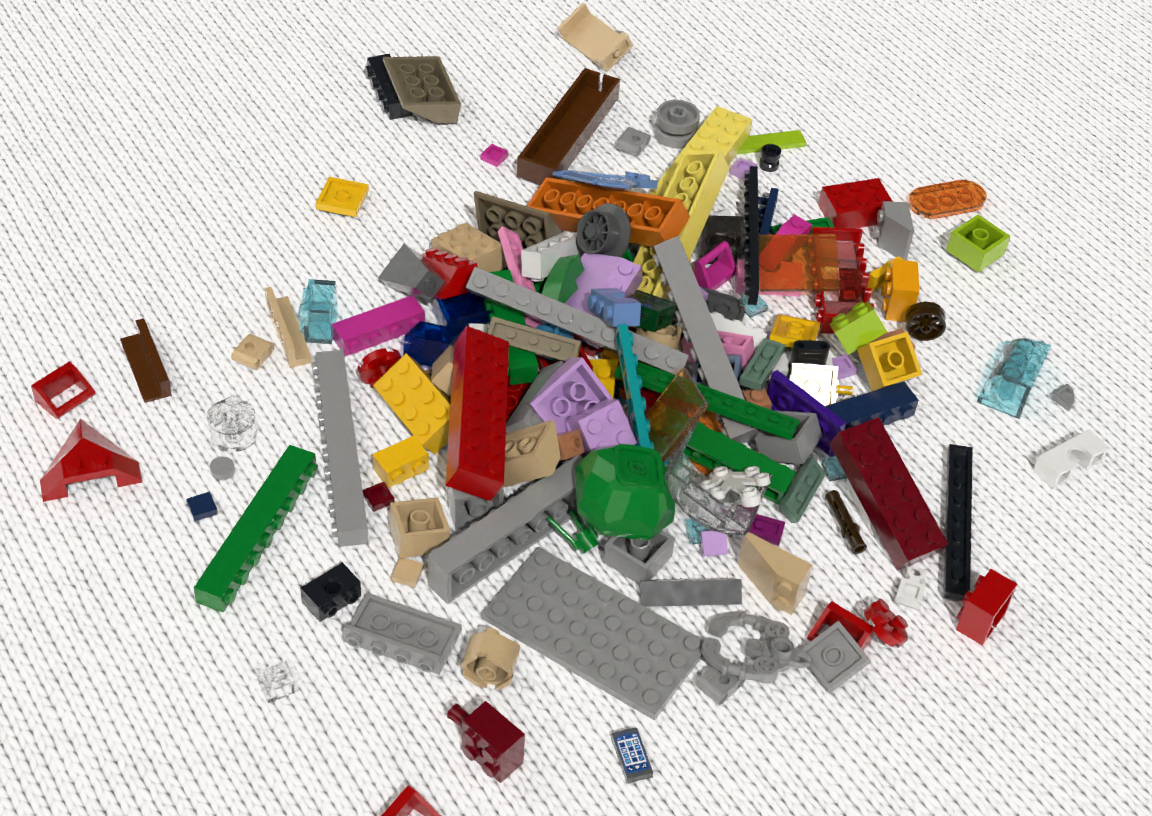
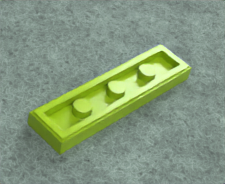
[737,130,806,155]

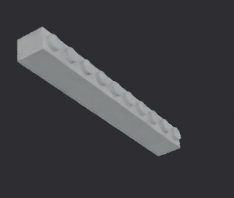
[653,236,758,443]
[466,267,689,377]
[312,350,369,547]

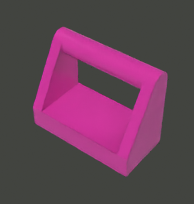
[694,241,736,290]

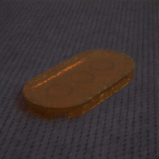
[908,180,987,219]

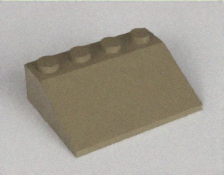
[383,56,461,124]
[473,191,562,250]

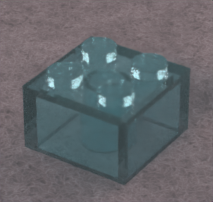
[299,279,338,344]

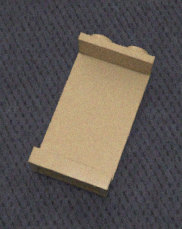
[557,2,633,72]

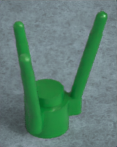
[547,510,600,554]

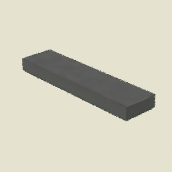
[640,578,742,607]

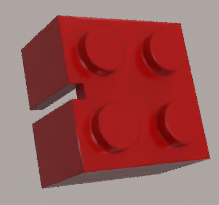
[956,569,1018,646]

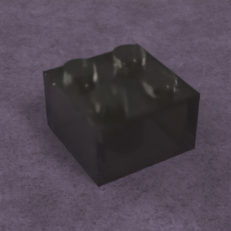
[697,215,746,265]

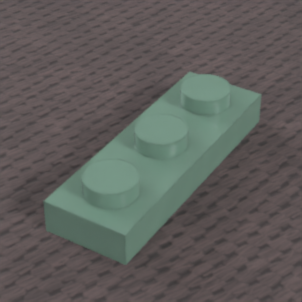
[739,338,786,391]
[779,457,826,523]

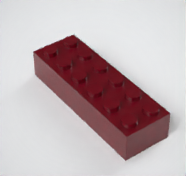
[829,417,948,571]

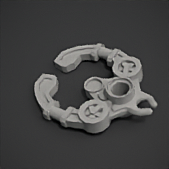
[701,611,812,684]

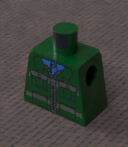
[632,290,677,332]

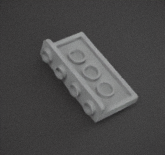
[343,593,462,675]

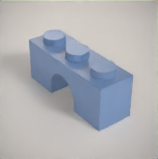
[588,288,641,327]

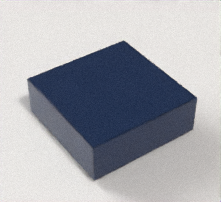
[186,491,218,522]

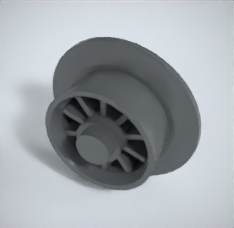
[577,203,631,257]

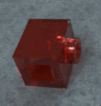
[836,268,865,302]

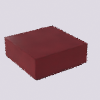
[363,482,395,512]

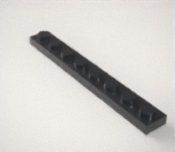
[943,444,973,601]

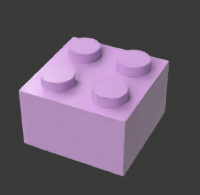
[567,399,637,459]

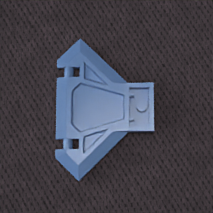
[552,169,658,190]

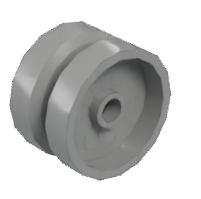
[654,99,700,149]

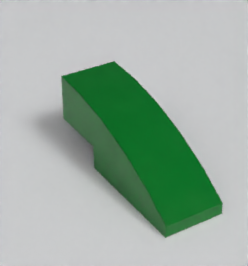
[542,254,585,304]

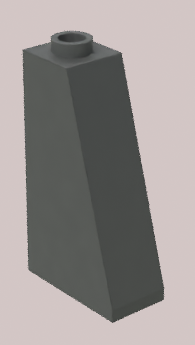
[378,243,445,299]

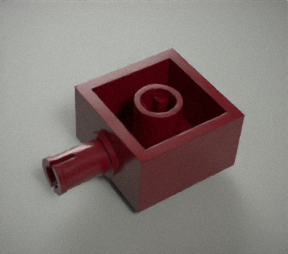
[447,701,525,783]

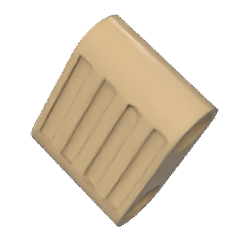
[231,333,274,370]

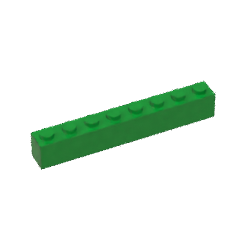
[193,444,318,613]

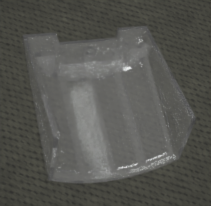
[665,418,772,536]

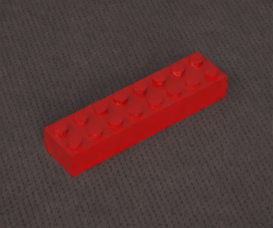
[445,326,509,501]

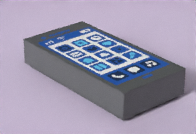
[611,727,653,784]

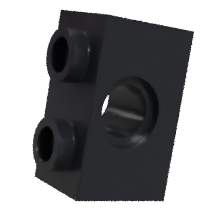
[300,562,361,622]

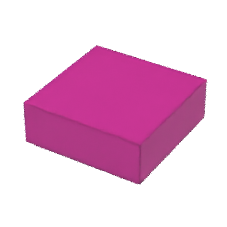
[480,144,509,167]

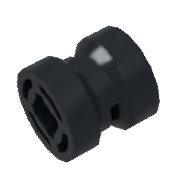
[759,144,781,172]

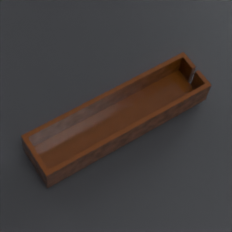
[517,68,620,184]

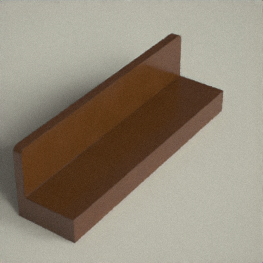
[120,318,172,403]

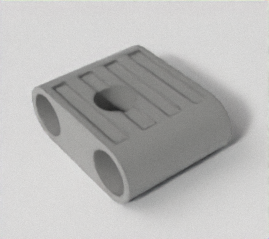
[615,127,651,157]
[695,666,746,705]

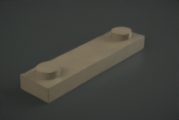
[487,316,582,362]

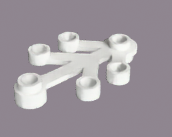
[700,466,770,507]

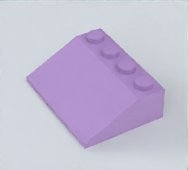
[565,252,643,349]
[529,357,633,459]

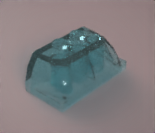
[977,337,1052,419]

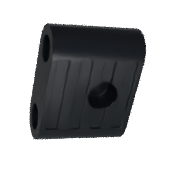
[790,340,830,366]

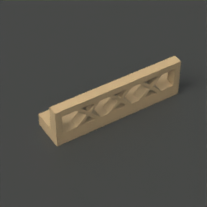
[265,287,312,368]

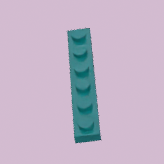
[615,324,655,450]

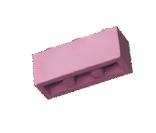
[682,331,755,371]

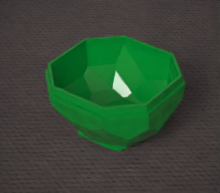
[574,444,676,541]

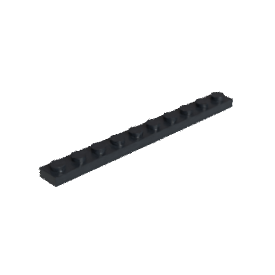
[744,166,759,305]

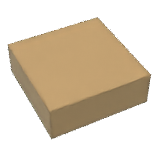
[391,558,424,588]

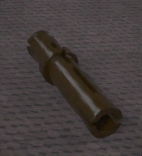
[825,490,867,554]

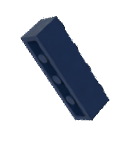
[826,381,919,430]

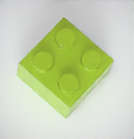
[946,214,1011,273]
[829,301,887,355]

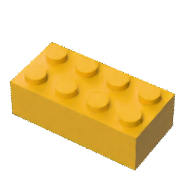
[373,353,451,454]

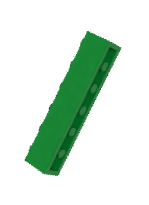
[484,270,538,385]
[654,407,796,505]

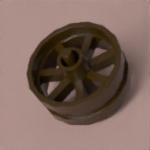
[905,301,946,341]

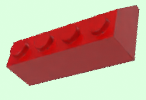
[421,248,478,300]

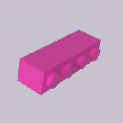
[332,295,425,357]

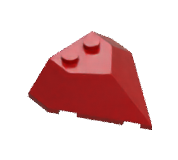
[40,419,142,502]

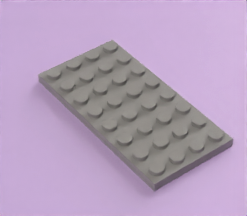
[481,547,704,721]

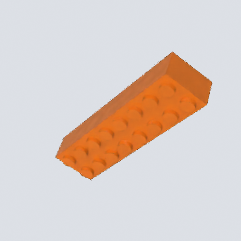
[527,177,690,247]

